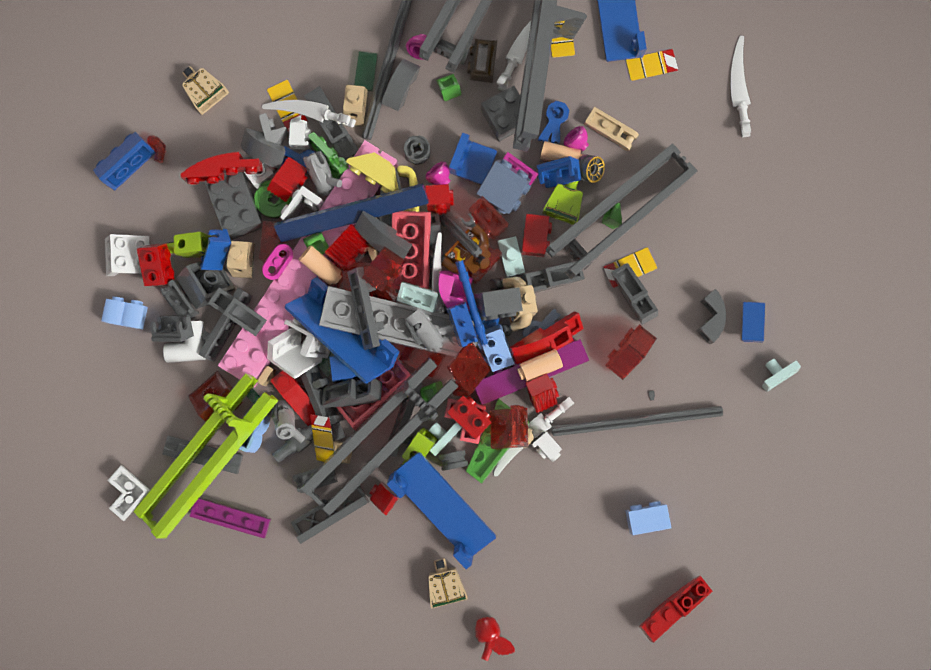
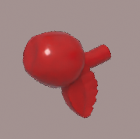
[475,617,515,661]

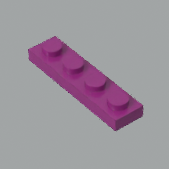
[189,498,271,538]

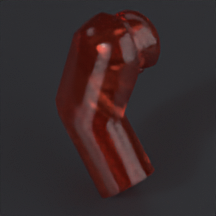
[147,135,166,163]

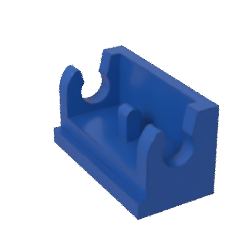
[537,156,581,189]
[200,229,231,270]
[447,302,478,347]
[742,302,765,343]

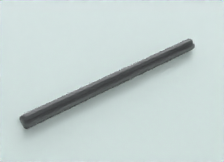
[362,0,412,140]
[552,406,723,436]

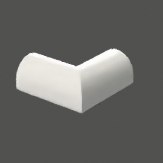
[163,321,206,363]
[108,465,150,521]

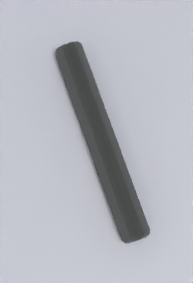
[439,214,482,257]

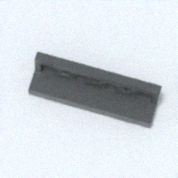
[291,485,370,544]

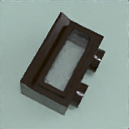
[467,39,497,83]

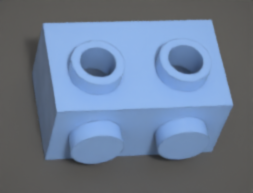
[477,324,514,372]
[625,501,671,535]

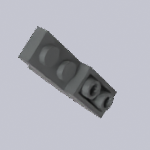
[304,86,359,160]

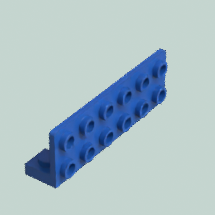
[597,0,647,62]
[284,277,400,384]
[387,452,496,569]

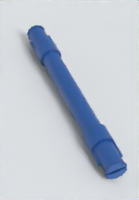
[455,260,488,345]

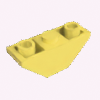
[346,152,399,193]

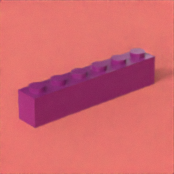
[473,338,589,405]

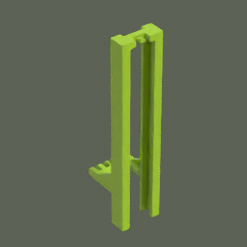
[133,373,278,538]

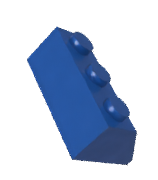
[93,132,156,191]

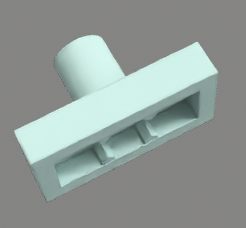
[498,236,525,278]
[397,282,440,312]
[762,359,801,392]
[429,422,462,456]

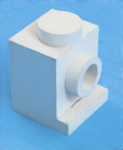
[289,120,311,150]
[244,163,275,190]
[531,432,562,462]

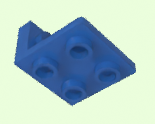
[449,132,497,185]

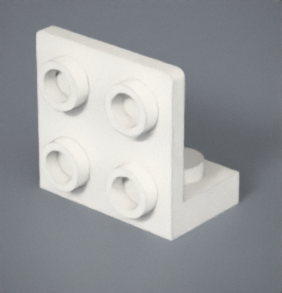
[280,186,324,220]
[105,234,150,276]
[284,318,330,358]
[267,328,322,378]

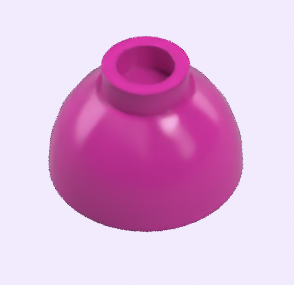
[406,34,427,60]
[564,126,589,152]
[425,162,450,185]

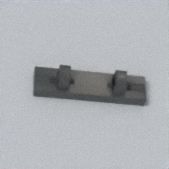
[347,267,384,350]
[199,288,253,362]
[300,366,345,442]
[388,383,423,457]
[162,436,243,474]

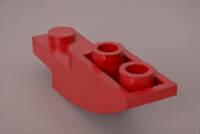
[181,152,263,185]
[510,311,584,364]
[639,576,713,643]

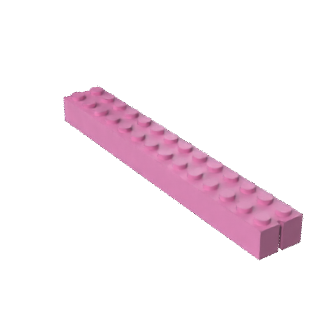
[218,140,398,387]

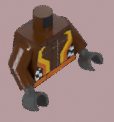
[430,213,491,274]

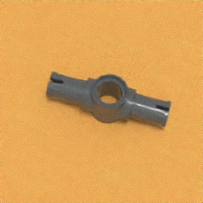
[272,424,313,463]

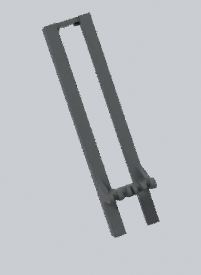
[419,0,493,73]
[513,0,587,152]
[545,143,698,279]
[301,357,458,515]

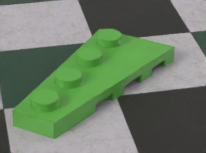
[466,398,529,484]

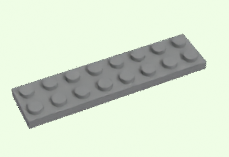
[319,286,478,361]

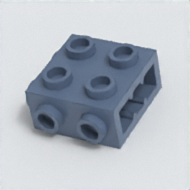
[477,159,531,214]

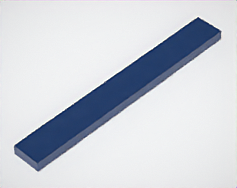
[274,183,429,242]

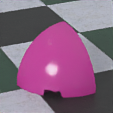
[438,271,473,311]

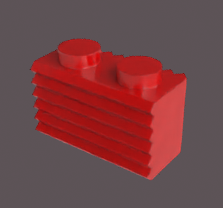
[267,157,308,202]
[325,224,369,271]
[525,373,559,413]

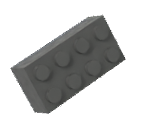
[204,172,265,240]

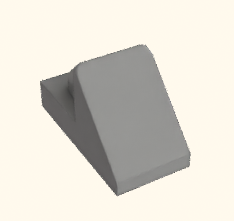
[259,113,289,145]

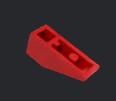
[270,371,316,426]
[369,482,399,515]

